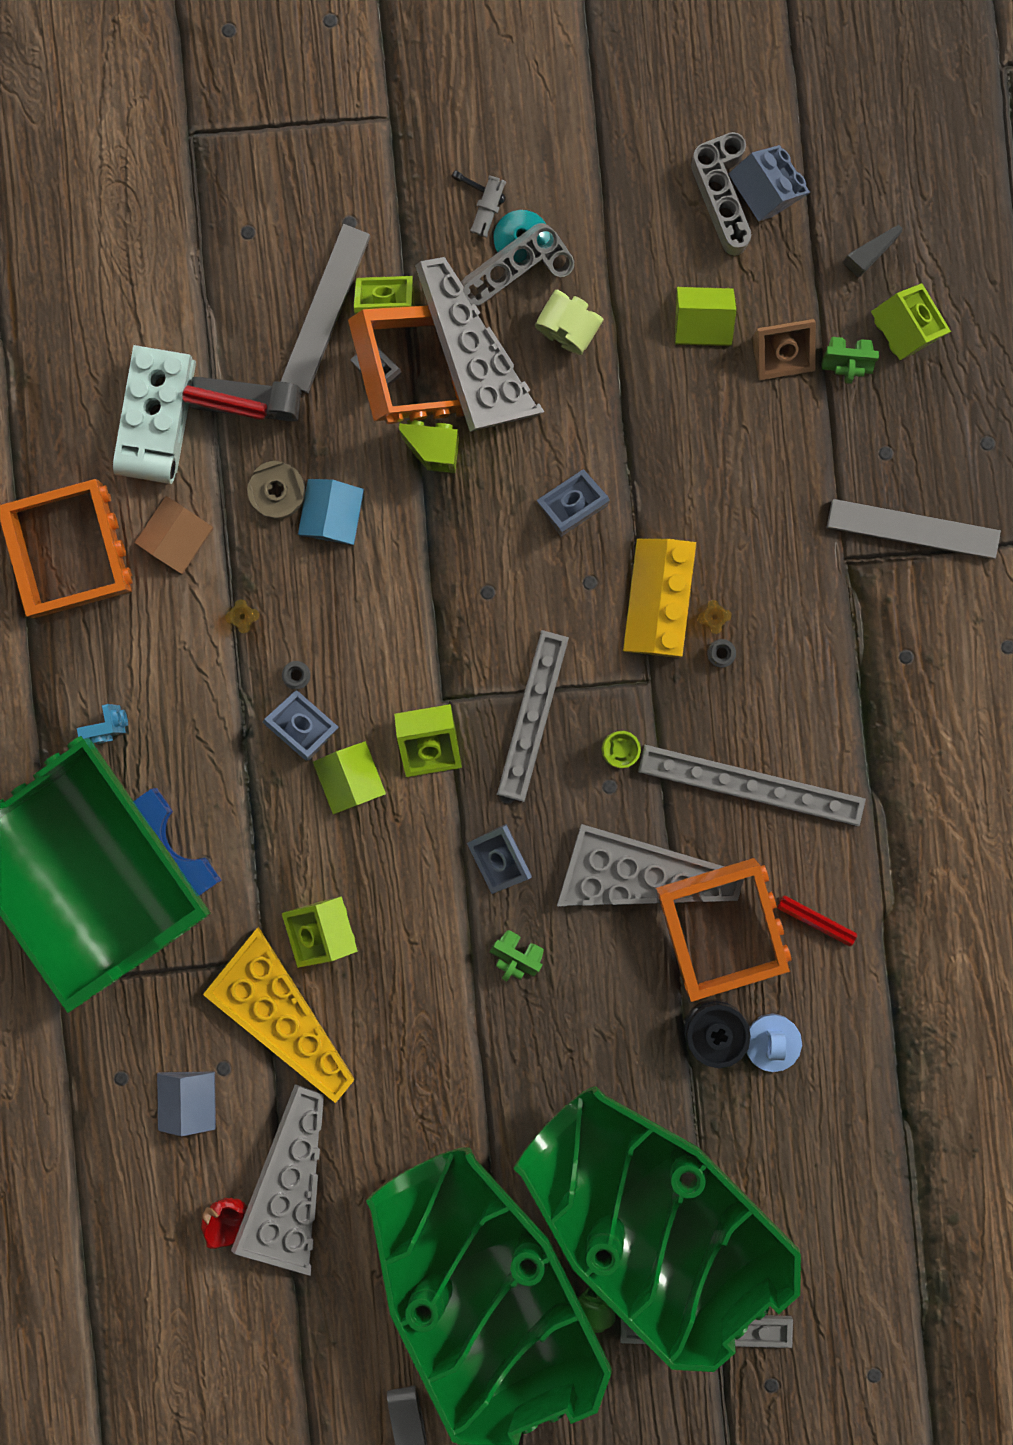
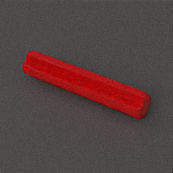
[182,385,267,420]
[777,896,857,946]

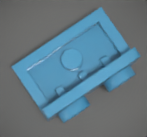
[77,704,128,744]

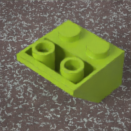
[399,420,459,473]

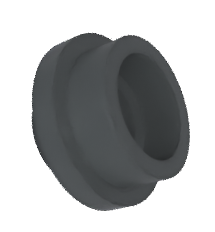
[707,639,736,668]
[282,661,311,689]

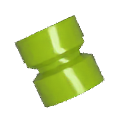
[601,731,641,768]

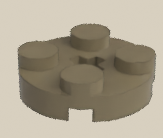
[247,461,305,519]

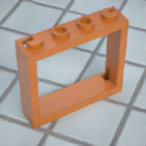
[348,306,464,424]
[0,479,133,619]
[656,858,792,1002]

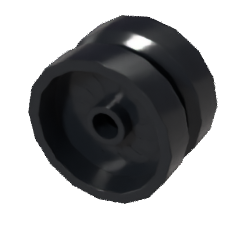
[683,999,751,1068]

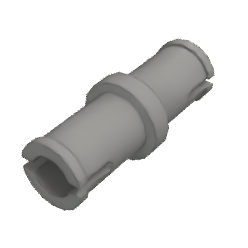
[470,176,506,238]

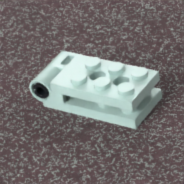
[113,345,196,484]

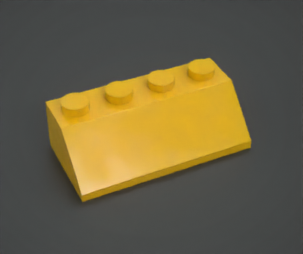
[623,539,696,658]

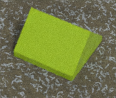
[354,276,414,314]
[675,287,736,346]
[313,741,386,814]

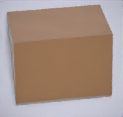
[752,319,816,380]
[135,496,214,575]

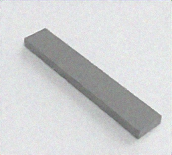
[281,224,370,393]
[827,499,1001,559]
[497,630,569,802]
[620,1315,793,1348]

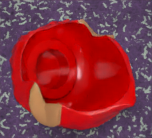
[201,1198,247,1249]

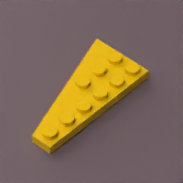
[203,927,354,1103]

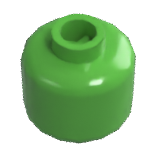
[579,1287,616,1333]

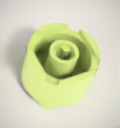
[535,289,604,355]

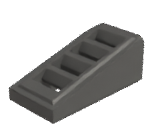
[843,225,903,277]

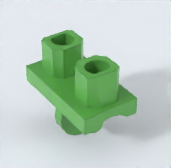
[822,337,879,384]
[489,930,544,982]

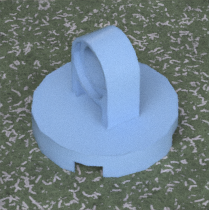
[746,1013,802,1072]

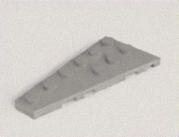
[415,257,544,432]
[557,824,744,906]
[231,1084,324,1276]

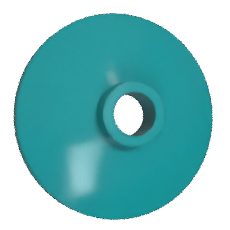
[494,210,550,262]

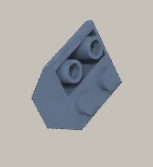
[728,145,810,221]

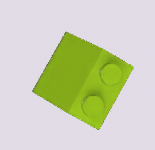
[871,283,951,360]
[394,704,462,777]
[282,896,358,968]

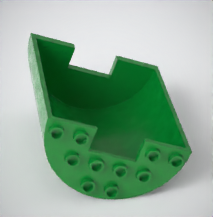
[0,736,211,1013]

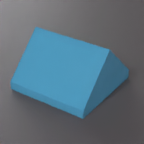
[298,479,364,545]

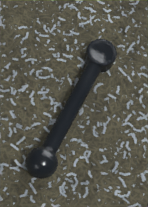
[451,170,506,204]

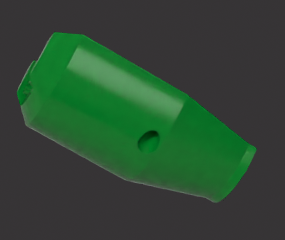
[513,1086,801,1372]
[366,1147,611,1445]

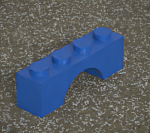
[134,788,222,896]

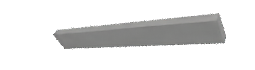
[638,745,866,826]

